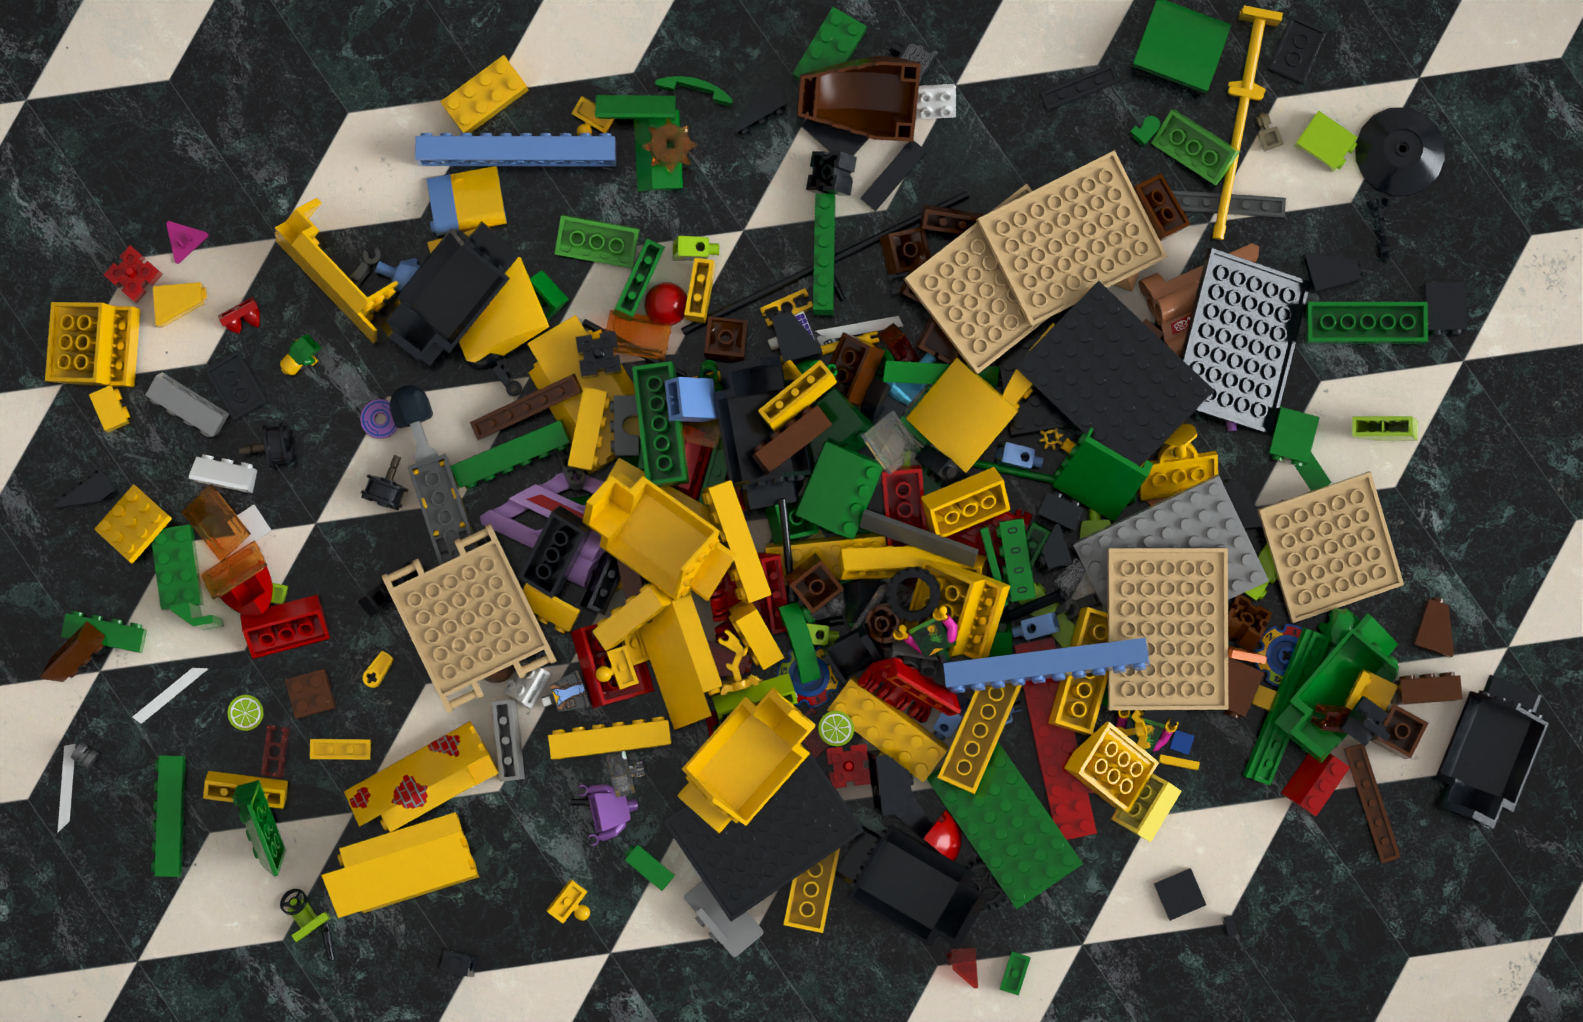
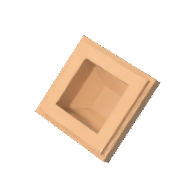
[1114,273,1139,292]

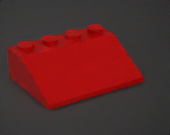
[571,624,654,709]

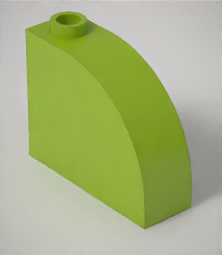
[1352,416,1418,441]

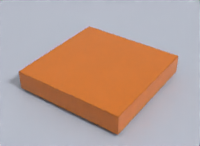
[1228,646,1267,664]

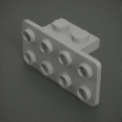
[684,880,763,957]

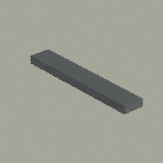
[1168,190,1286,218]
[860,509,979,568]

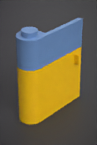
[427,166,507,236]

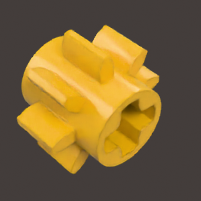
[1039,429,1063,451]

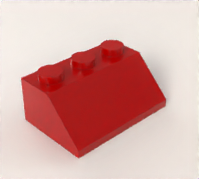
[1280,753,1350,817]

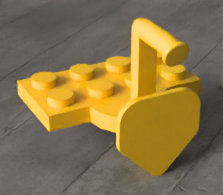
[1139,424,1218,501]

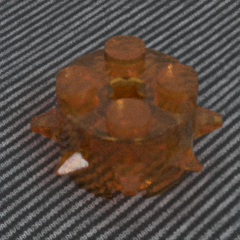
[642,119,697,173]

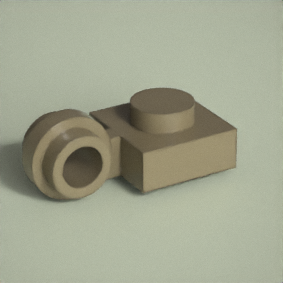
[1256,112,1283,152]

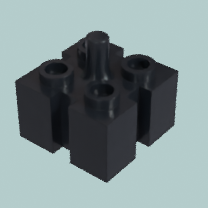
[806,151,857,196]
[576,331,622,379]

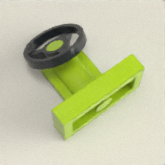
[280,889,331,942]

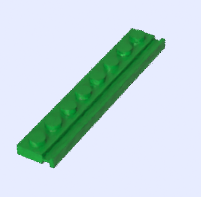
[1243,627,1331,785]

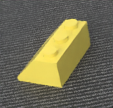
[1111,774,1181,843]

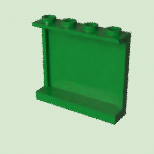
[1053,428,1153,522]

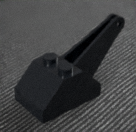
[867,750,933,841]

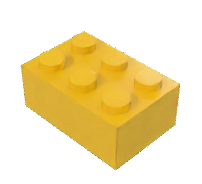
[728,601,784,670]

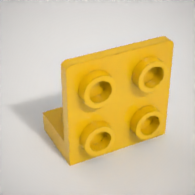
[1344,668,1398,711]

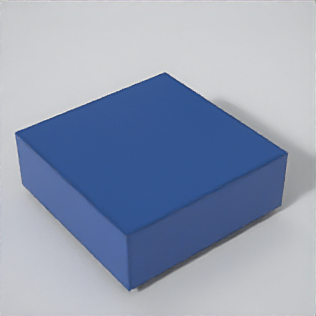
[1169,730,1195,755]

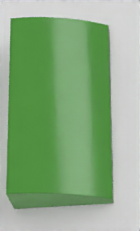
[1151,110,1240,185]
[555,214,640,268]

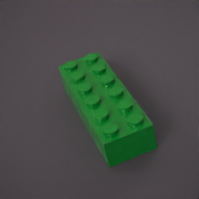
[1305,302,1428,344]
[632,361,689,487]

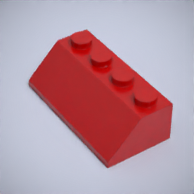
[240,594,330,659]

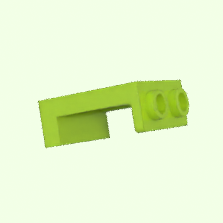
[1294,110,1358,172]

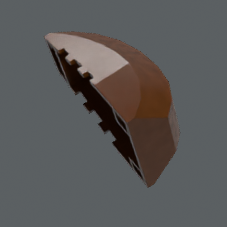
[797,56,921,142]

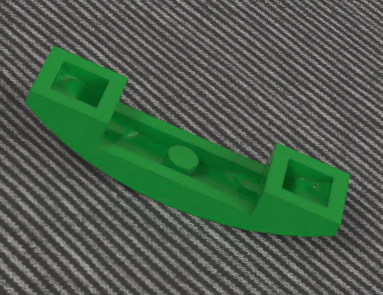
[655,76,733,107]
[778,601,821,684]

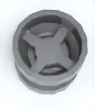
[71,742,99,769]

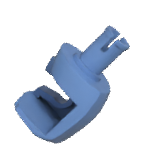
[375,258,421,292]

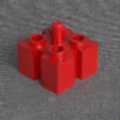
[103,245,163,304]
[826,744,871,788]

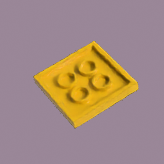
[94,484,172,564]

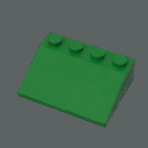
[795,441,884,540]
[232,780,286,877]

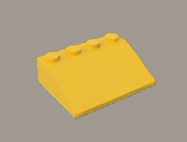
[1064,721,1159,813]

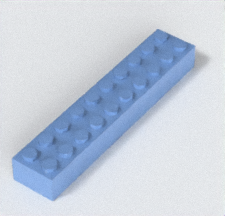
[415,133,616,167]
[943,638,1150,694]

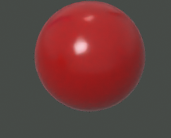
[644,282,687,327]

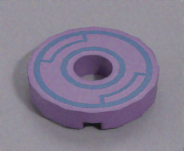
[360,399,398,439]

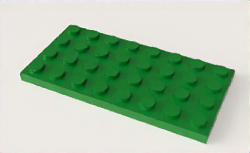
[927,742,1083,910]

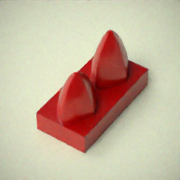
[218,297,260,334]

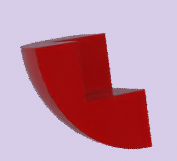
[217,562,273,616]
[923,809,962,861]

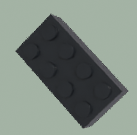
[518,506,592,598]

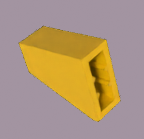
[153,282,207,328]

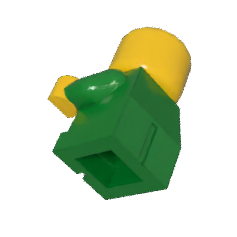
[280,334,322,375]

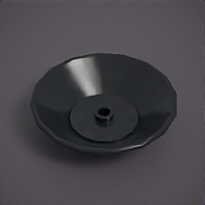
[1355,107,1445,196]

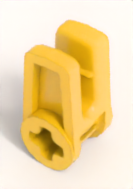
[363,651,394,688]

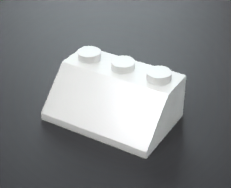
[189,454,257,493]

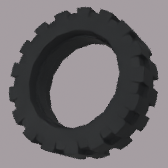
[886,566,941,622]

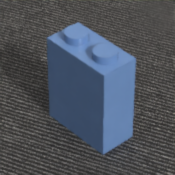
[665,377,718,422]

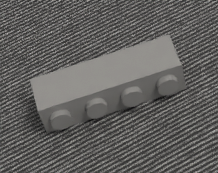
[145,372,229,437]
[491,699,525,782]

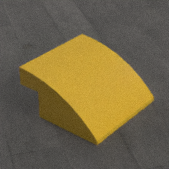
[459,257,549,363]
[45,302,141,387]
[906,357,1018,473]
[905,559,1010,659]

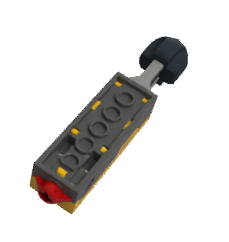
[389,385,478,565]

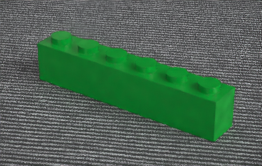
[813,194,836,315]
[451,419,572,489]
[151,755,186,877]

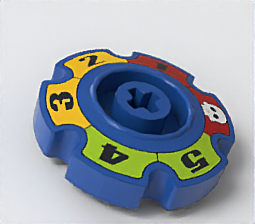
[1254,624,1303,687]
[777,646,840,708]

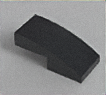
[860,377,892,424]

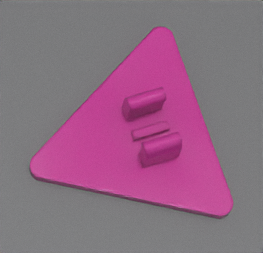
[167,221,209,264]

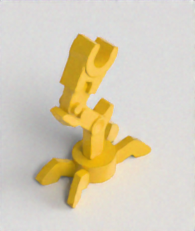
[718,629,760,695]
[1092,710,1151,749]

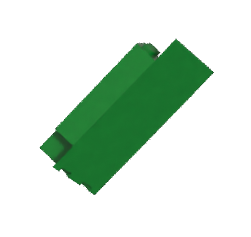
[1274,613,1399,763]

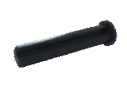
[1006,587,1065,621]

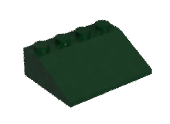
[801,387,877,478]

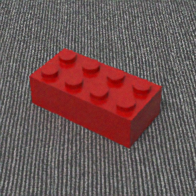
[880,465,927,547]

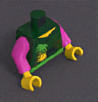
[893,606,958,665]
[1116,710,1178,754]

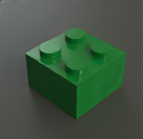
[765,496,819,544]

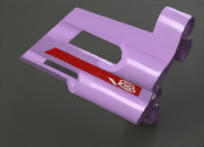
[480,472,606,588]

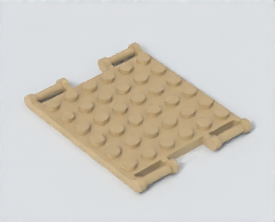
[382,523,557,713]

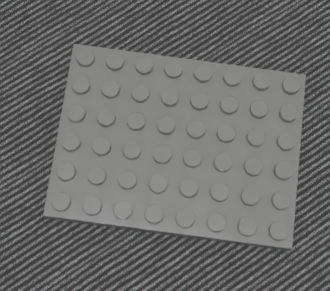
[1073,474,1269,613]

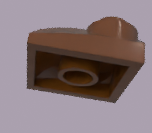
[704,316,748,362]

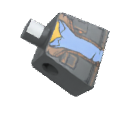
[541,670,591,712]

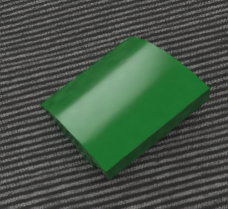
[1132,0,1231,94]

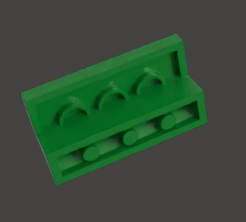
[595,95,676,120]
[634,109,683,192]
[169,603,224,630]

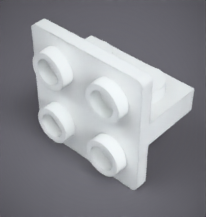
[916,84,956,119]
[503,659,551,708]

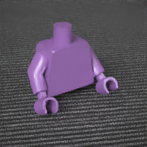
[578,784,638,846]

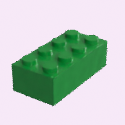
[792,7,867,82]
[152,525,204,611]

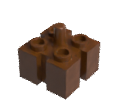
[1228,594,1272,652]

